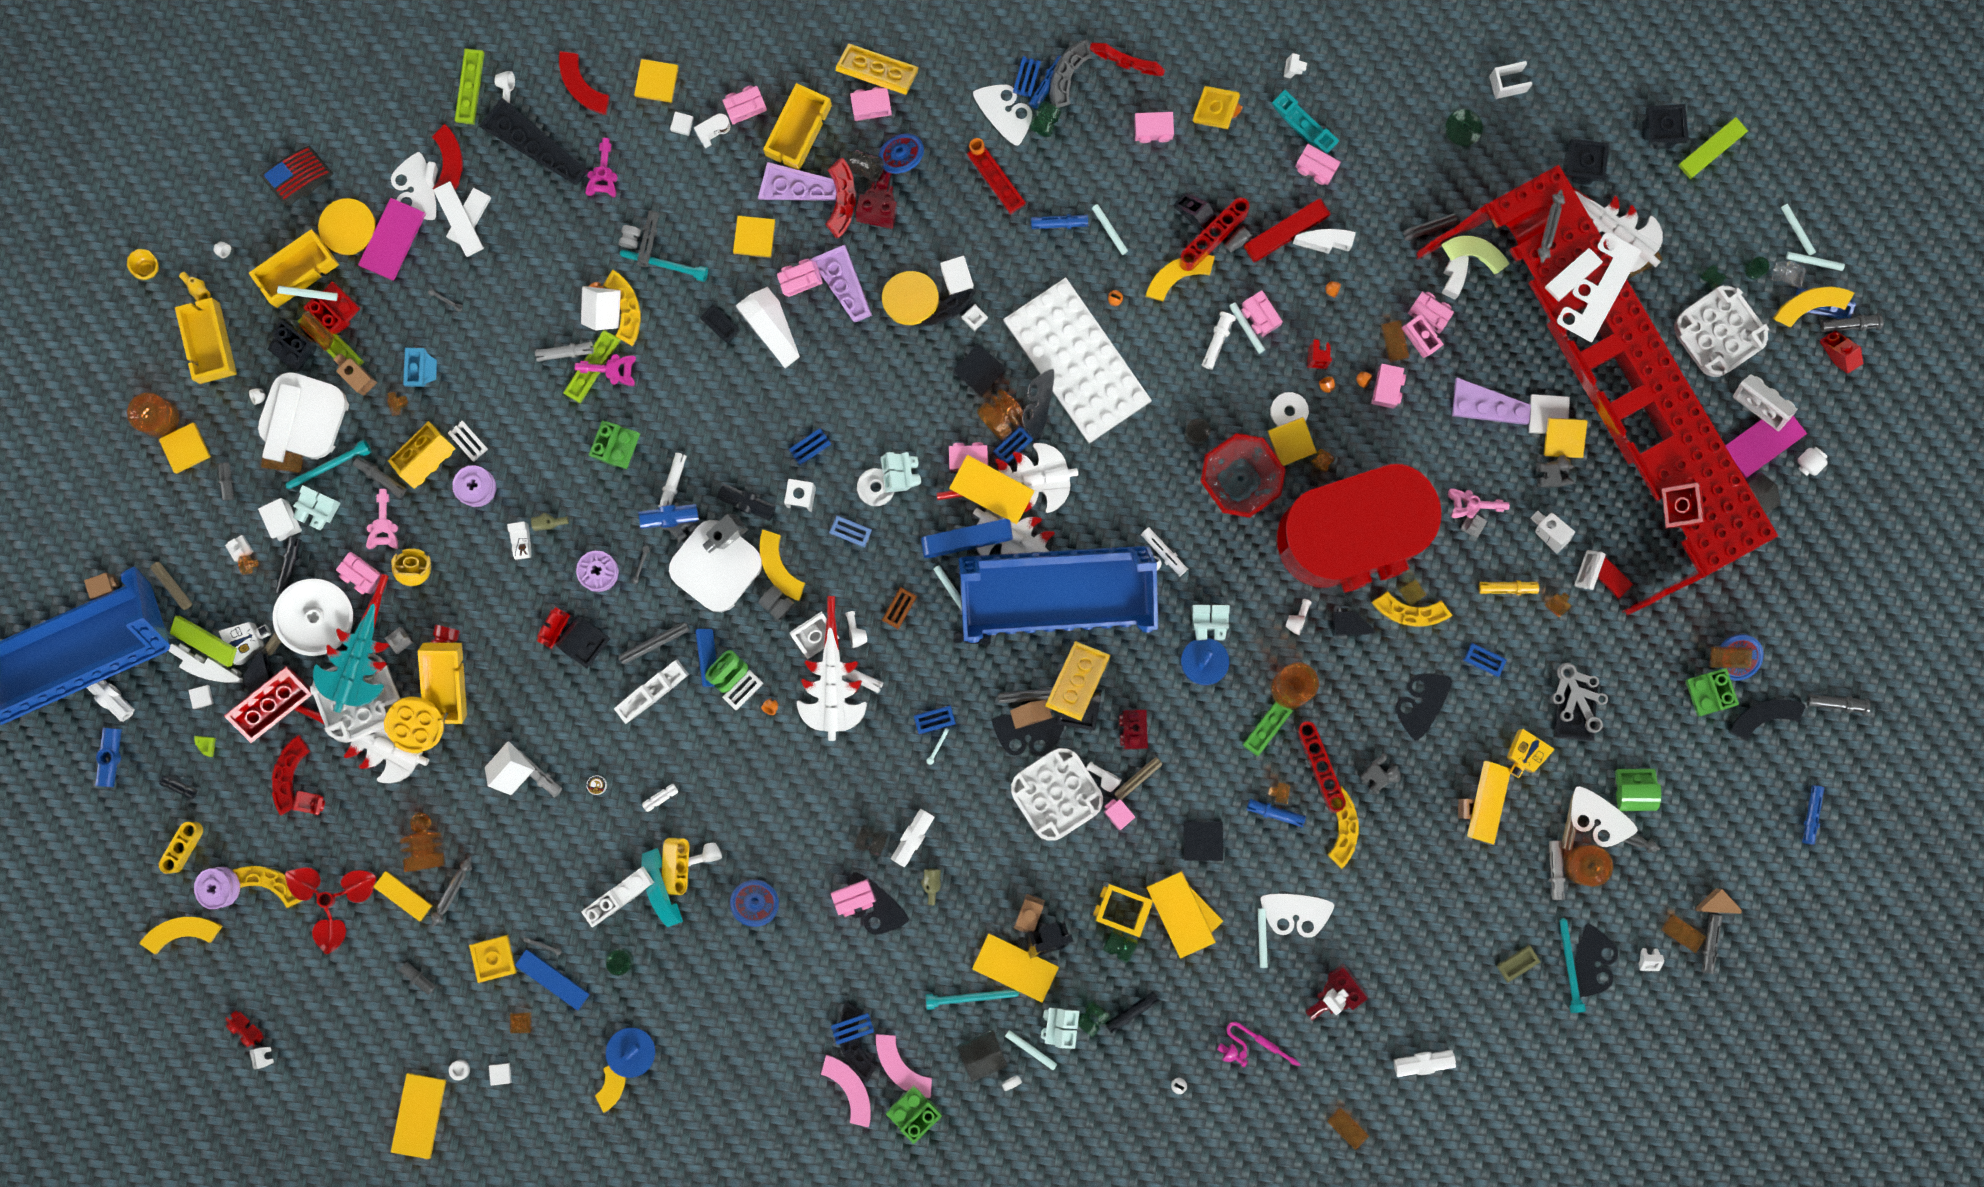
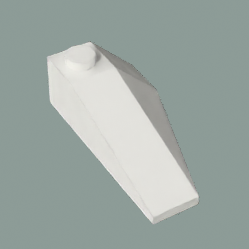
[736,287,800,368]

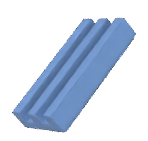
[829,515,872,548]

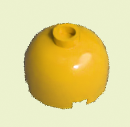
[391,548,431,586]

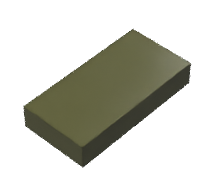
[1496,945,1540,983]

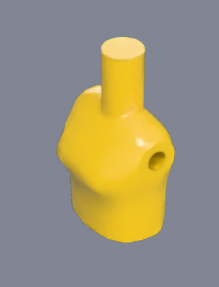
[179,272,211,301]

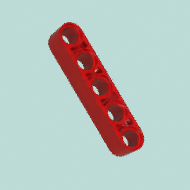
[1179,198,1250,271]
[1243,198,1331,263]
[1297,721,1346,813]

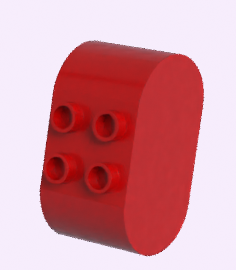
[1276,464,1441,593]

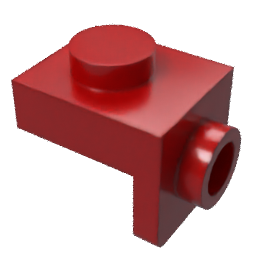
[292,790,325,815]

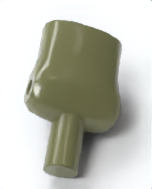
[531,513,569,531]
[921,868,941,905]

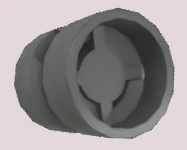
[758,585,795,621]

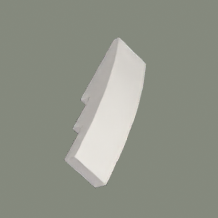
[614,659,689,724]

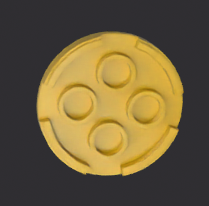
[318,198,376,255]
[882,271,939,325]
[384,697,444,753]

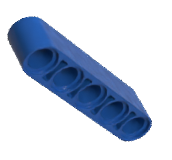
[921,519,1013,558]

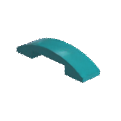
[1272,90,1339,154]
[641,848,683,927]

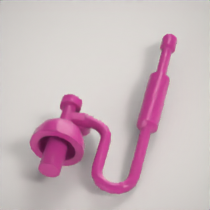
[1217,1022,1301,1067]

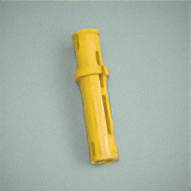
[1479,580,1539,595]

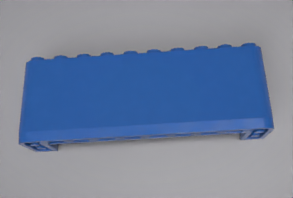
[959,546,1158,643]
[0,566,170,725]

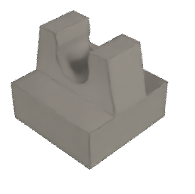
[1460,515,1487,538]
[385,627,413,654]

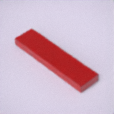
[967,144,1026,215]

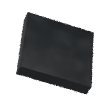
[953,344,1006,397]
[1184,822,1223,861]

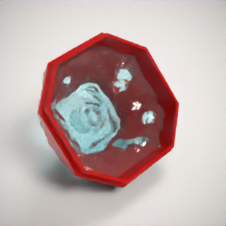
[1200,433,1286,518]

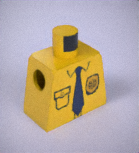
[1507,729,1554,778]

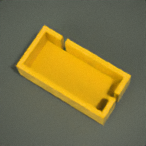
[763,83,832,170]
[249,229,339,308]
[175,297,237,384]
[418,643,467,724]

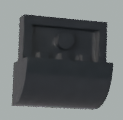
[267,319,317,372]
[555,614,611,669]
[1057,689,1102,731]

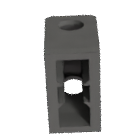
[703,514,749,553]

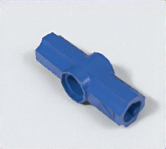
[638,504,698,529]
[95,728,122,787]

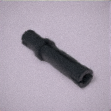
[275,537,302,594]
[1104,991,1160,1034]

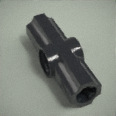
[717,483,776,521]

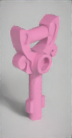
[366,489,398,549]
[1448,489,1510,518]

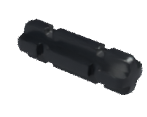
[953,632,991,645]
[159,776,198,799]

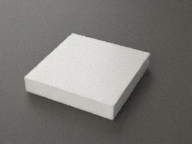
[1528,394,1570,434]

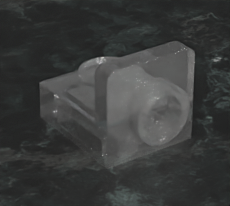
[1772,261,1806,288]

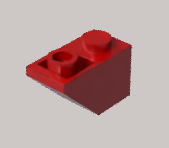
[1820,331,1863,374]

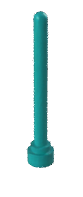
[620,250,708,282]
[285,439,372,489]
[1559,918,1586,1013]
[925,989,1019,1010]

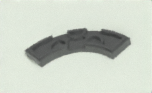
[1050,39,1092,109]

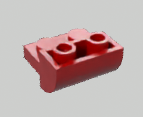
[303,282,361,335]

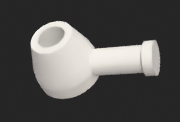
[495,71,515,103]
[1286,599,1312,635]
[845,611,867,648]
[1086,762,1122,792]
[688,843,722,867]

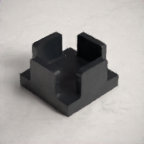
[1642,104,1689,149]
[1563,139,1609,185]
[1025,921,1074,959]

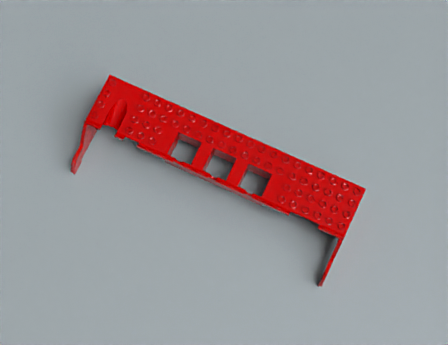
[1416,165,1778,615]

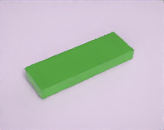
[1242,699,1293,757]

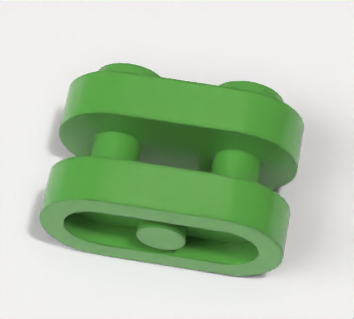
[705,650,748,693]

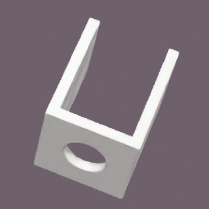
[1489,61,1532,99]
[940,256,973,295]
[784,479,816,512]
[258,498,302,541]

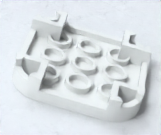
[1674,285,1769,377]
[258,373,349,460]
[669,520,762,612]
[310,654,401,743]
[1011,748,1103,841]

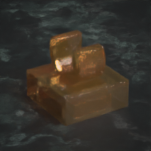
[386,392,408,417]
[1544,592,1572,617]
[1268,783,1290,804]
[510,1012,532,1033]

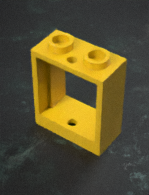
[1093,883,1153,938]

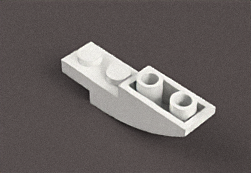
[168,643,243,683]
[581,866,654,927]

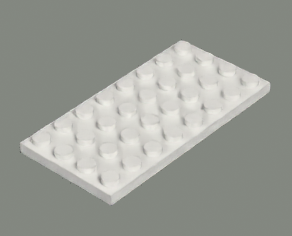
[1003,278,1152,444]

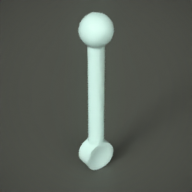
[926,728,949,765]

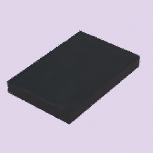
[1554,680,1598,741]

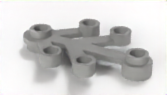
[1551,663,1608,733]

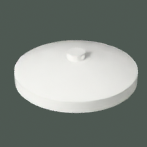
[273,579,354,656]

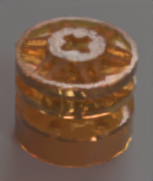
[976,389,1027,440]
[127,392,179,438]
[1271,663,1319,709]
[399,831,446,872]
[1563,845,1613,887]

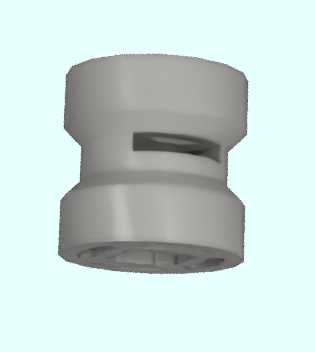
[619,225,641,249]

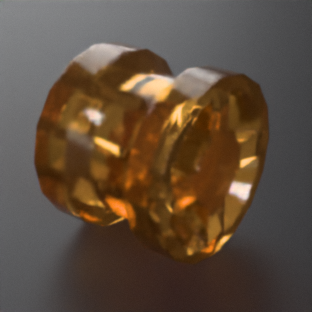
[1311,449,1335,472]

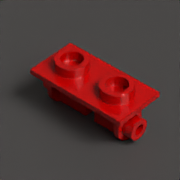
[536,607,570,649]
[225,1011,264,1049]

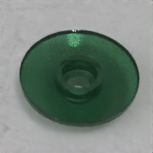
[1445,109,1483,146]

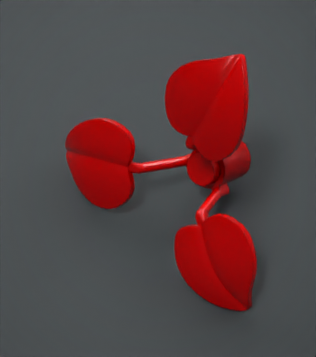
[285,867,376,954]

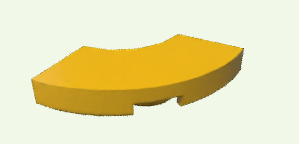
[595,1066,626,1113]

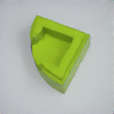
[194,736,216,757]

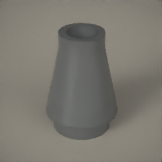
[1224,226,1253,253]

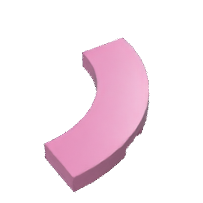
[876,1034,932,1098]
[821,1054,871,1127]

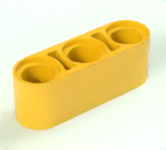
[159,822,203,874]
[661,838,689,895]

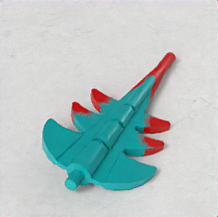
[313,574,390,713]

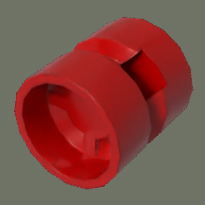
[430,625,460,643]

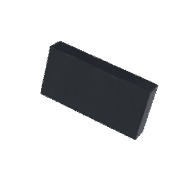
[700,305,741,344]

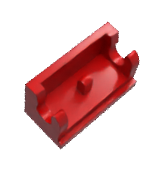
[1307,339,1332,369]

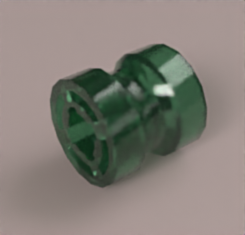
[1744,256,1770,280]
[1700,264,1727,290]

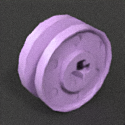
[453,465,496,507]
[576,550,619,592]
[194,867,240,909]

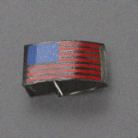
[259,145,334,207]

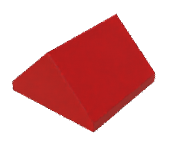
[1662,482,1705,528]

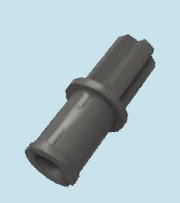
[218,462,235,501]
[399,961,435,995]

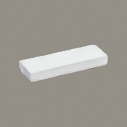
[446,188,491,244]
[1545,248,1603,302]

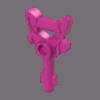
[585,138,618,198]
[575,354,636,386]

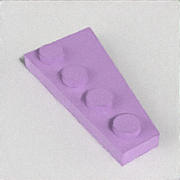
[758,162,836,201]
[810,245,872,322]
[1452,378,1531,425]

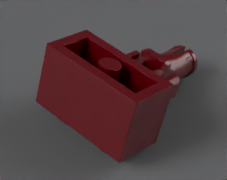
[856,167,897,229]
[1119,710,1148,750]
[1305,963,1368,1021]

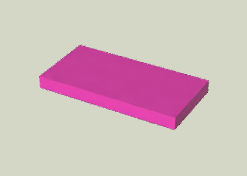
[358,198,426,281]
[1725,416,1807,478]

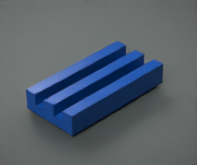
[1013,56,1041,98]
[993,425,1033,464]
[789,428,831,466]
[1463,643,1507,677]
[914,705,956,734]
[831,1013,874,1045]

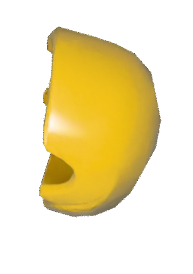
[127,249,159,280]

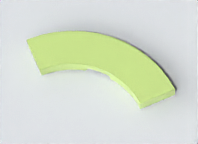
[1441,236,1510,274]

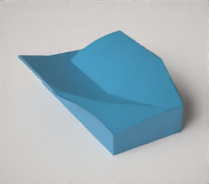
[403,348,437,387]

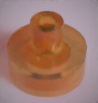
[238,555,258,575]
[410,812,431,833]

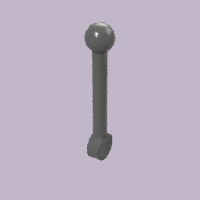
[428,288,463,311]
[631,546,650,584]
[523,937,562,955]

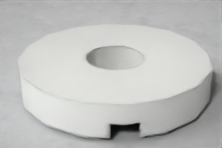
[1270,392,1309,426]
[857,468,894,506]

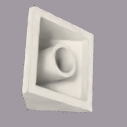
[581,286,621,330]
[789,611,840,659]
[485,741,535,795]

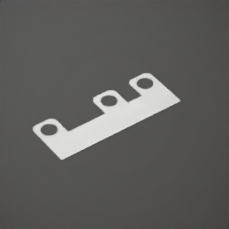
[1557,233,1642,343]

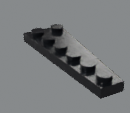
[479,98,588,185]

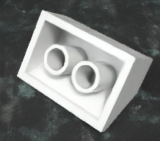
[1732,374,1798,432]

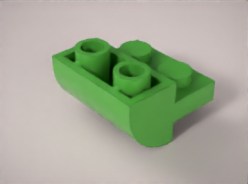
[589,420,640,469]
[1685,668,1739,717]
[1615,769,1661,811]
[886,1085,942,1144]

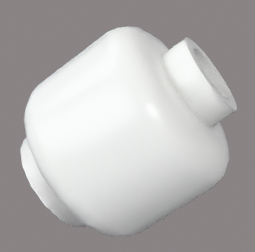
[1798,447,1827,476]

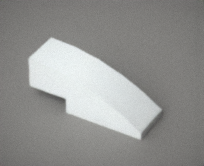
[1292,229,1356,254]
[1442,256,1468,300]

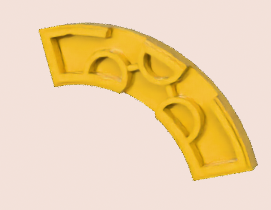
[1145,255,1215,302]
[603,269,641,347]
[1773,286,1854,327]
[760,529,805,601]
[1371,591,1453,627]
[1328,786,1359,869]
[232,866,302,908]
[139,917,222,954]

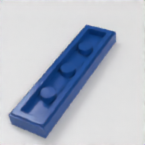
[515,949,590,1011]

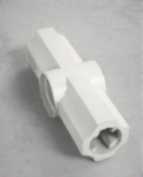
[86,680,135,722]
[891,809,935,867]
[1393,1050,1456,1077]

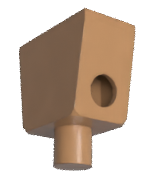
[333,354,378,396]
[1014,894,1045,934]

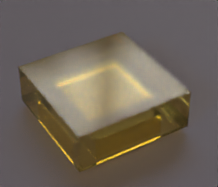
[1399,579,1427,606]

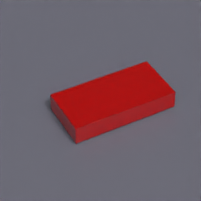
[1598,557,1633,598]

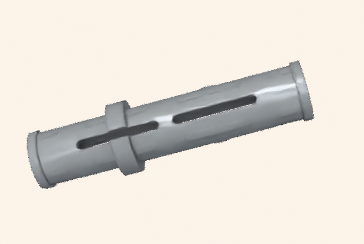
[535,342,594,362]
[519,750,562,798]
[1549,841,1565,900]

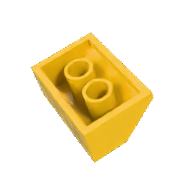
[388,421,455,489]

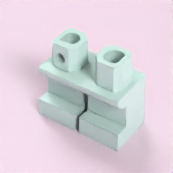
[881,452,921,493]
[293,485,340,530]
[1191,605,1230,640]
[1041,1008,1079,1049]

